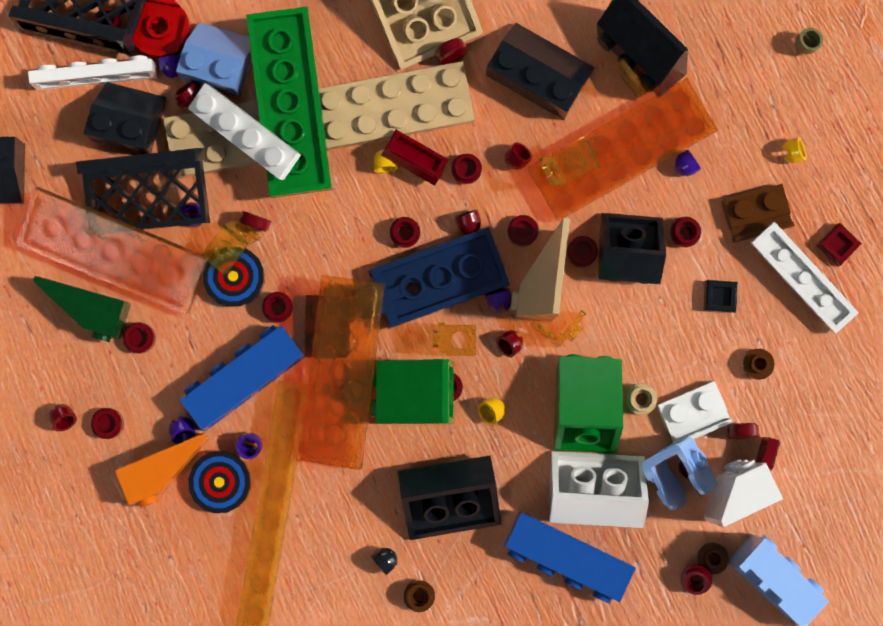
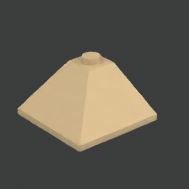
[369,0,484,70]
[510,217,570,322]

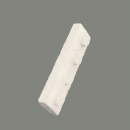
[28,55,158,90]
[188,83,301,180]
[750,222,859,334]

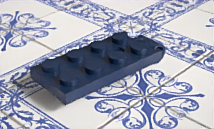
[352,227,510,329]

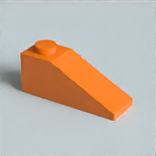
[115,434,210,508]

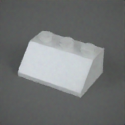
[549,451,649,528]
[703,459,783,527]

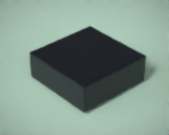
[703,280,738,313]

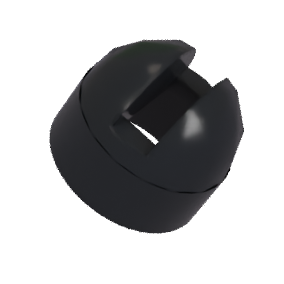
[371,548,397,575]

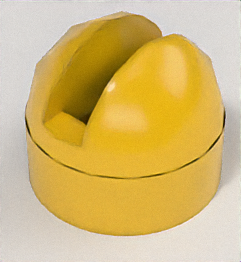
[781,137,806,163]
[373,149,398,173]
[478,397,505,425]

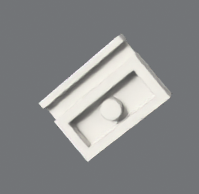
[656,381,733,443]

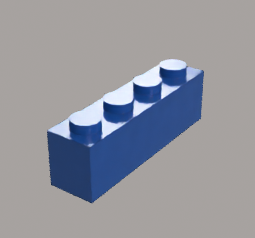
[180,325,305,431]
[504,511,636,604]

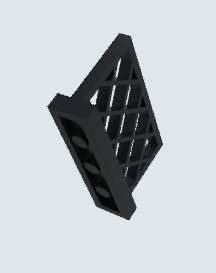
[8,0,147,56]
[76,148,210,235]

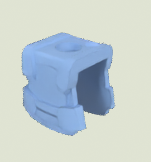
[642,436,717,511]

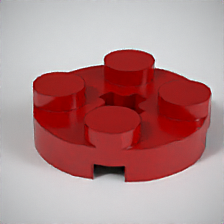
[128,0,191,59]

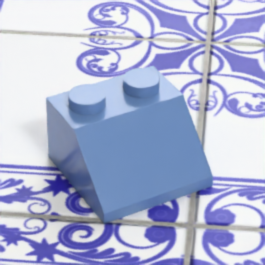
[176,22,252,98]

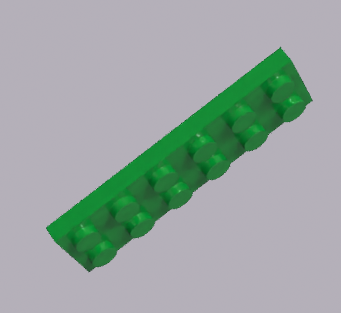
[246,6,332,198]

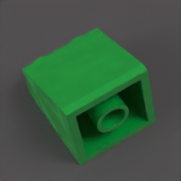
[554,354,623,453]
[371,359,454,424]

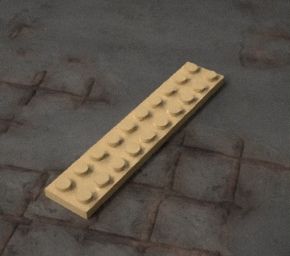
[163,61,475,179]

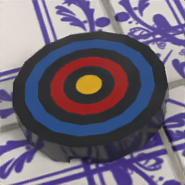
[203,246,265,307]
[188,451,251,513]

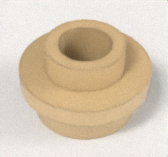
[626,384,657,415]

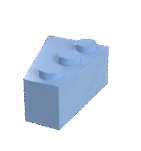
[728,534,829,626]

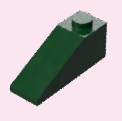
[33,276,131,342]

